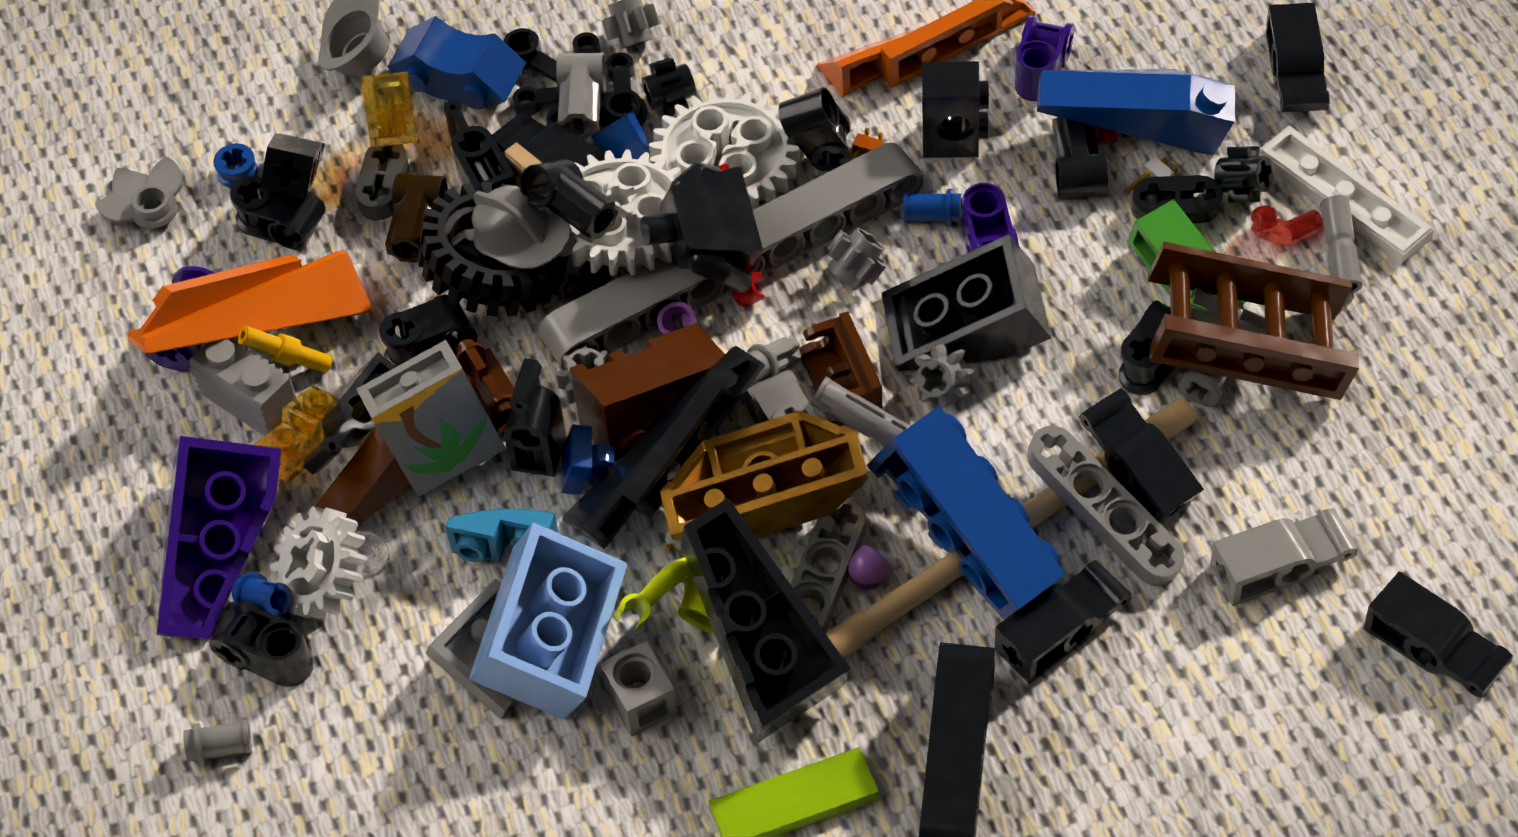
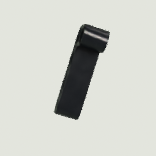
[919,642,995,837]

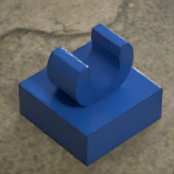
[561,424,614,495]

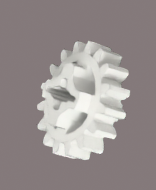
[270,506,367,620]

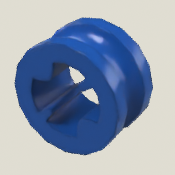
[213,143,258,188]

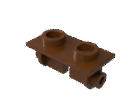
[456,339,514,434]

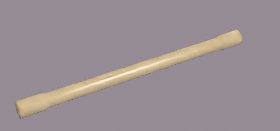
[826,398,1196,658]

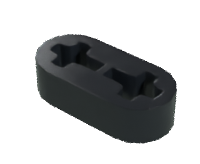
[1130,175,1223,224]

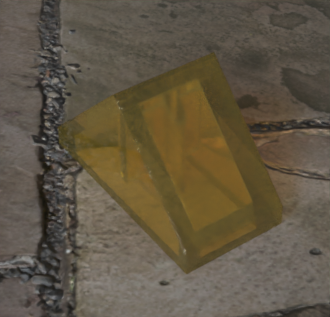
[361,72,421,147]

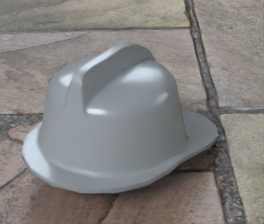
[318,0,389,82]
[472,185,571,270]

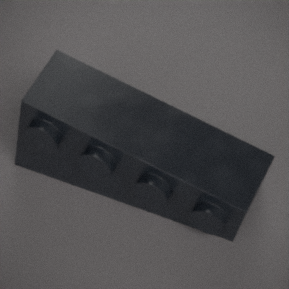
[681,498,851,743]

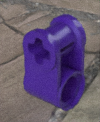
[1015,15,1075,102]
[962,183,1019,253]

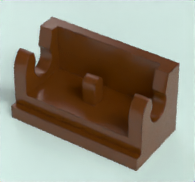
[799,311,883,426]

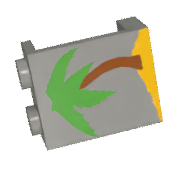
[357,340,506,497]

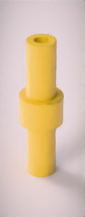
[238,325,332,374]

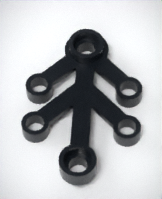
[503,28,648,126]

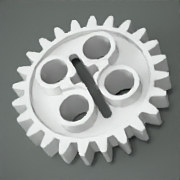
[649,89,800,210]
[559,150,681,276]

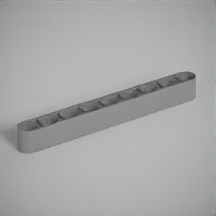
[538,143,926,370]

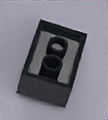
[881,234,1051,372]

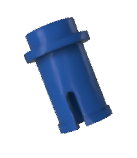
[903,189,963,227]
[231,572,293,616]

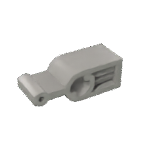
[1210,508,1358,606]

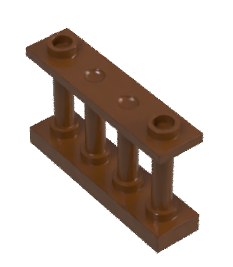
[1148,241,1359,400]

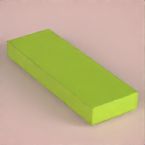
[708,747,880,837]

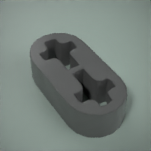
[355,139,409,221]

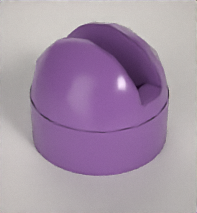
[657,302,697,335]
[848,544,893,590]

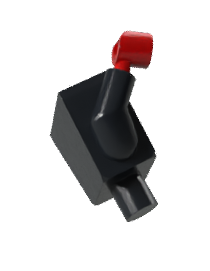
[640,162,765,307]

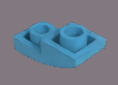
[445,509,559,563]

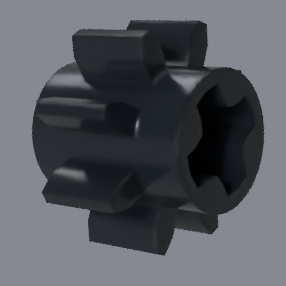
[642,58,696,116]
[1214,146,1274,203]

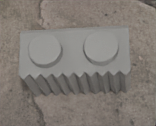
[189,338,299,439]

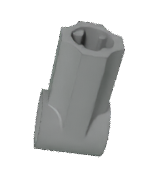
[556,53,606,140]

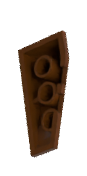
[315,375,493,527]

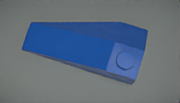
[1036,69,1235,155]

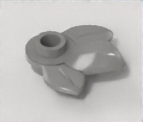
[95,157,183,229]

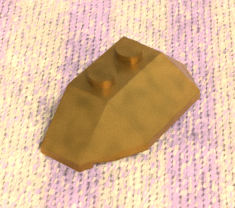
[660,411,869,541]

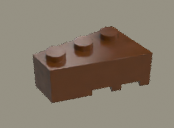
[570,323,725,462]

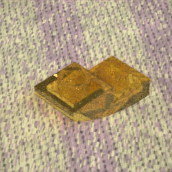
[254,385,338,483]

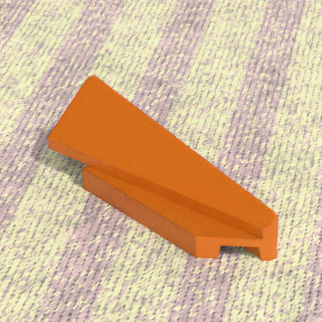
[817,0,1036,96]
[127,250,371,354]

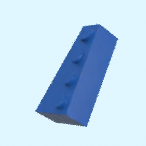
[867,406,1066,620]

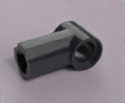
[1052,117,1108,199]
[519,159,619,240]

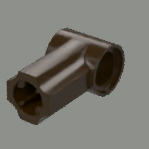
[385,173,448,263]

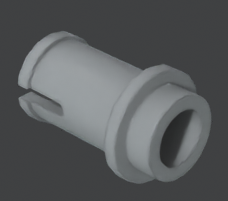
[183,720,252,765]

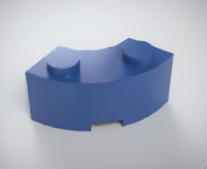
[387,16,526,109]

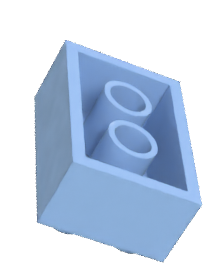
[468,522,628,720]

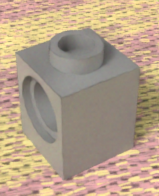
[599,640,678,737]

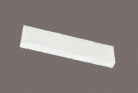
[1259,126,1434,265]

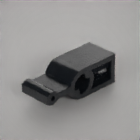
[1265,2,1330,112]
[444,99,517,191]
[492,111,602,167]
[260,133,325,198]
[303,352,396,475]
[504,358,567,477]
[1079,388,1204,523]
[994,560,1132,684]
[1363,571,1513,698]

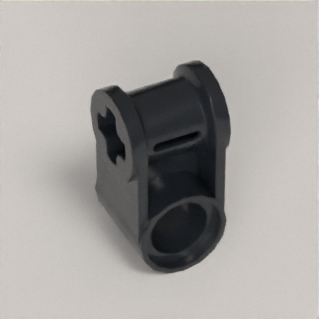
[778,87,852,171]
[230,176,326,251]
[379,294,478,367]
[1119,300,1175,395]
[209,600,313,687]

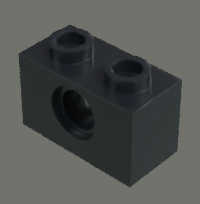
[922,61,989,158]

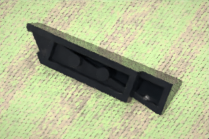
[563,346,765,549]

